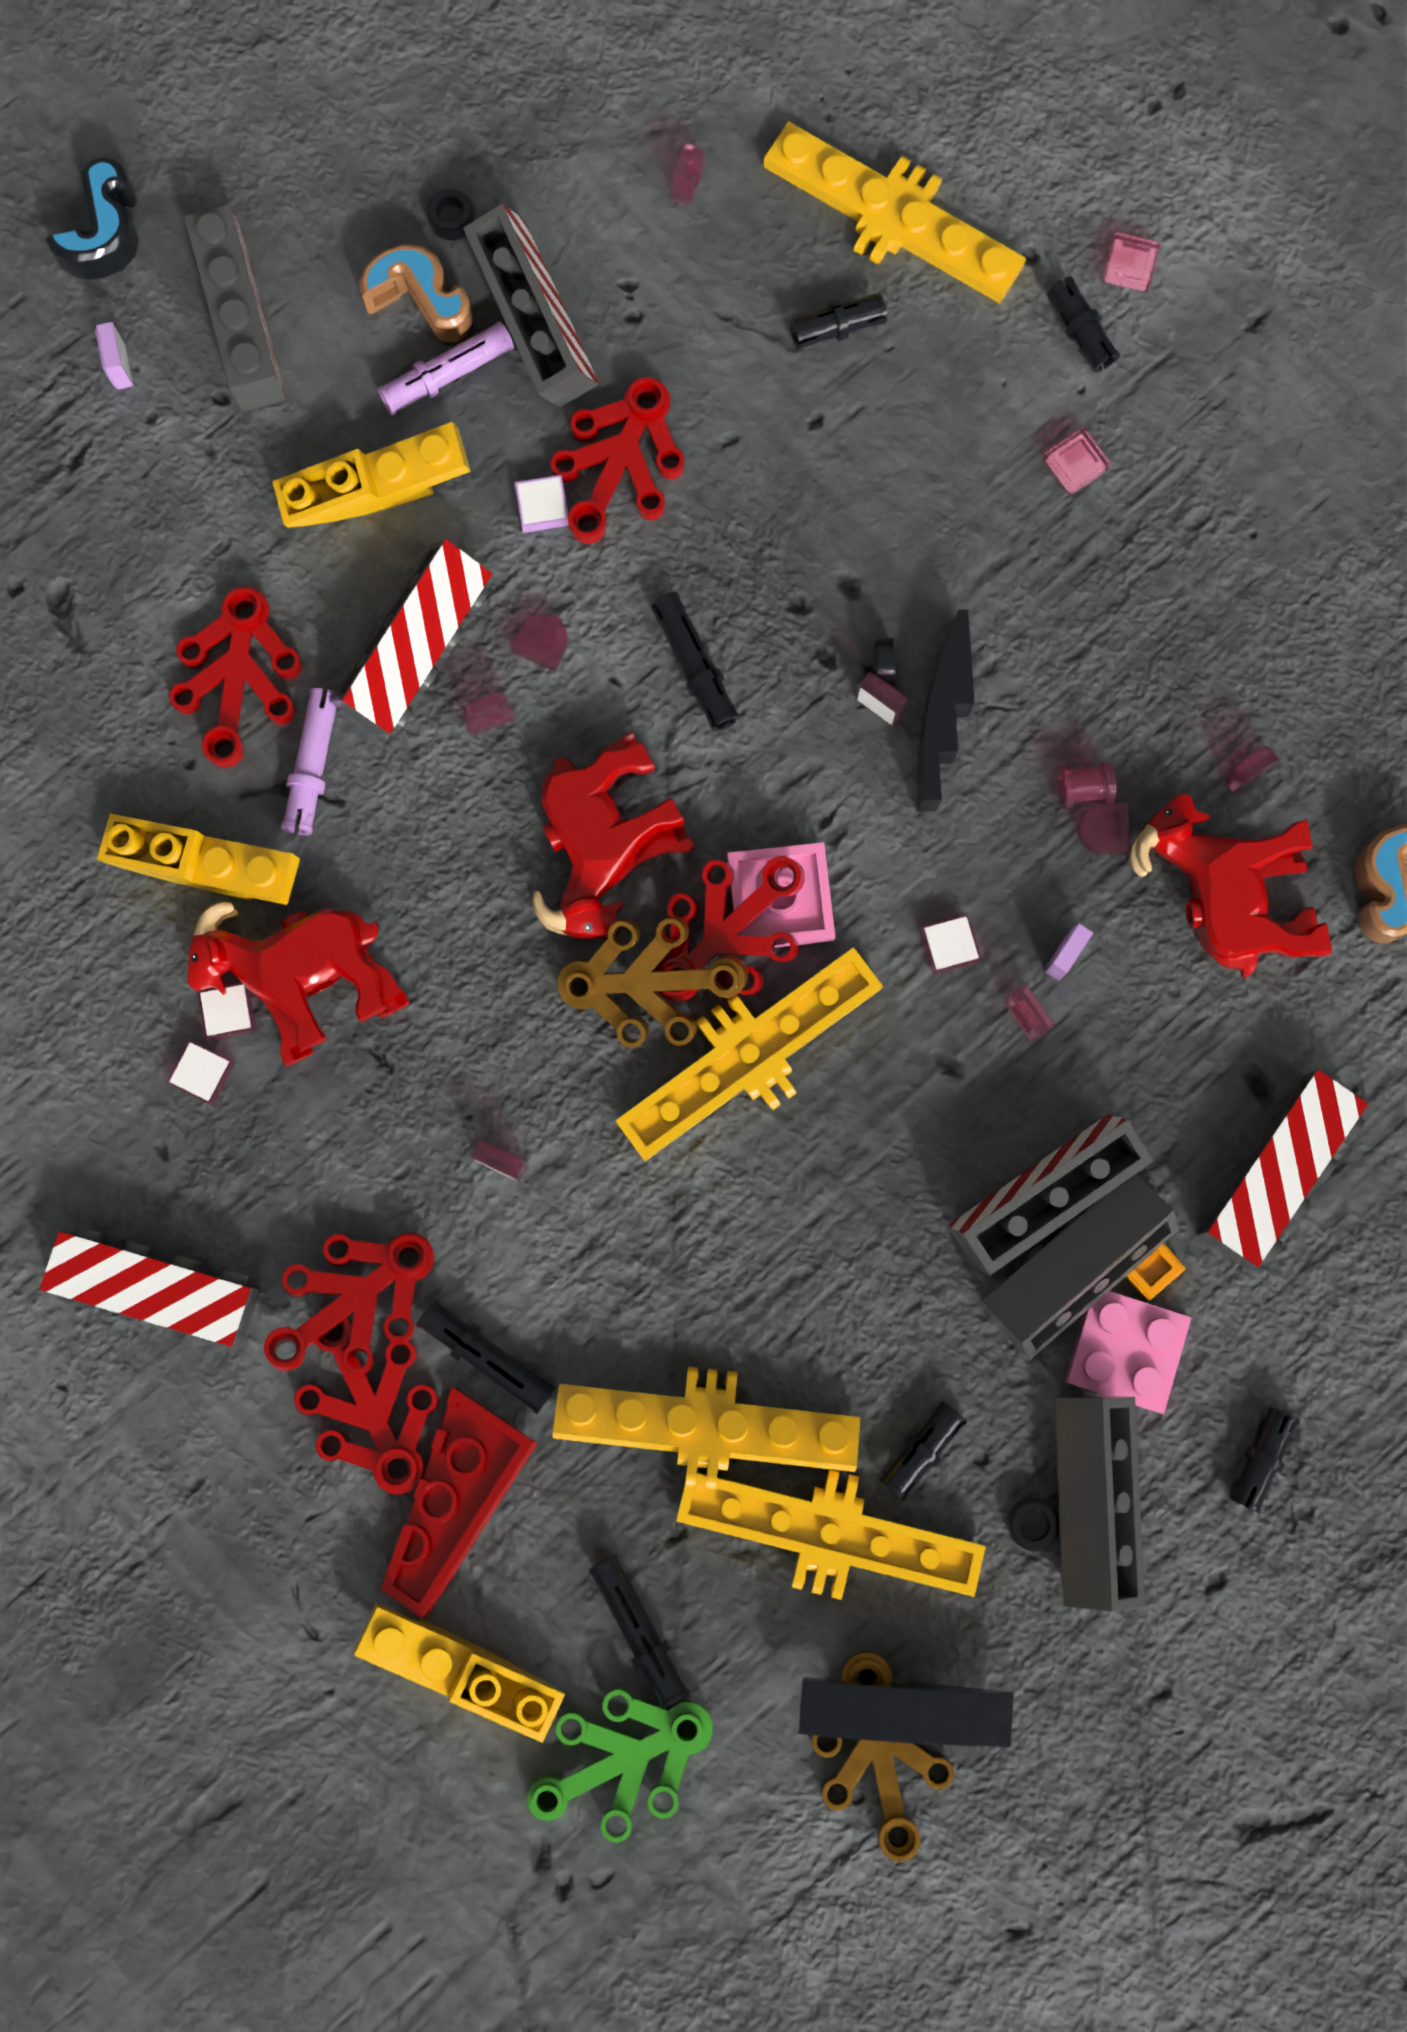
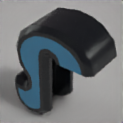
[46,157,139,280]

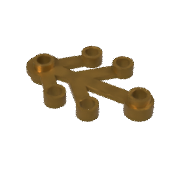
[557,916,748,1048]
[811,1652,954,1862]

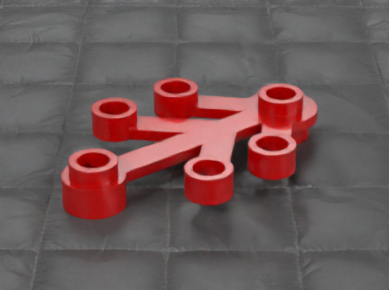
[551,377,684,544]
[169,587,303,768]
[655,856,805,1002]
[264,1233,434,1376]
[294,1317,439,1494]

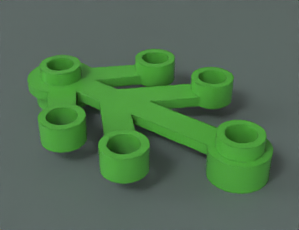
[527,1687,713,1843]

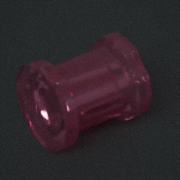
[1058,761,1116,809]

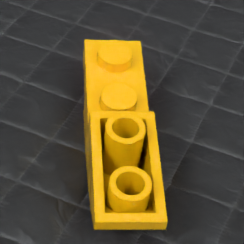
[272,422,471,528]
[96,813,300,905]
[353,1603,565,1743]

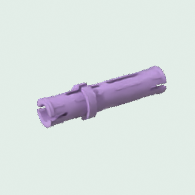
[377,321,514,416]
[281,688,337,835]

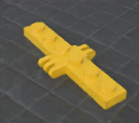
[764,121,1026,304]
[615,947,883,1162]
[552,1366,861,1490]
[676,1469,986,1600]

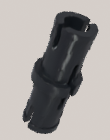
[1047,276,1120,373]
[789,293,887,350]
[879,1401,967,1501]
[1229,1407,1300,1513]

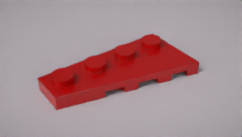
[380,1387,538,1619]

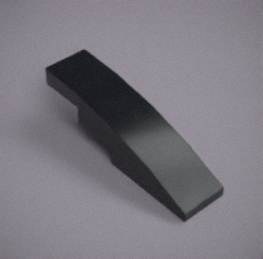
[917,609,974,812]
[799,1677,1014,1747]

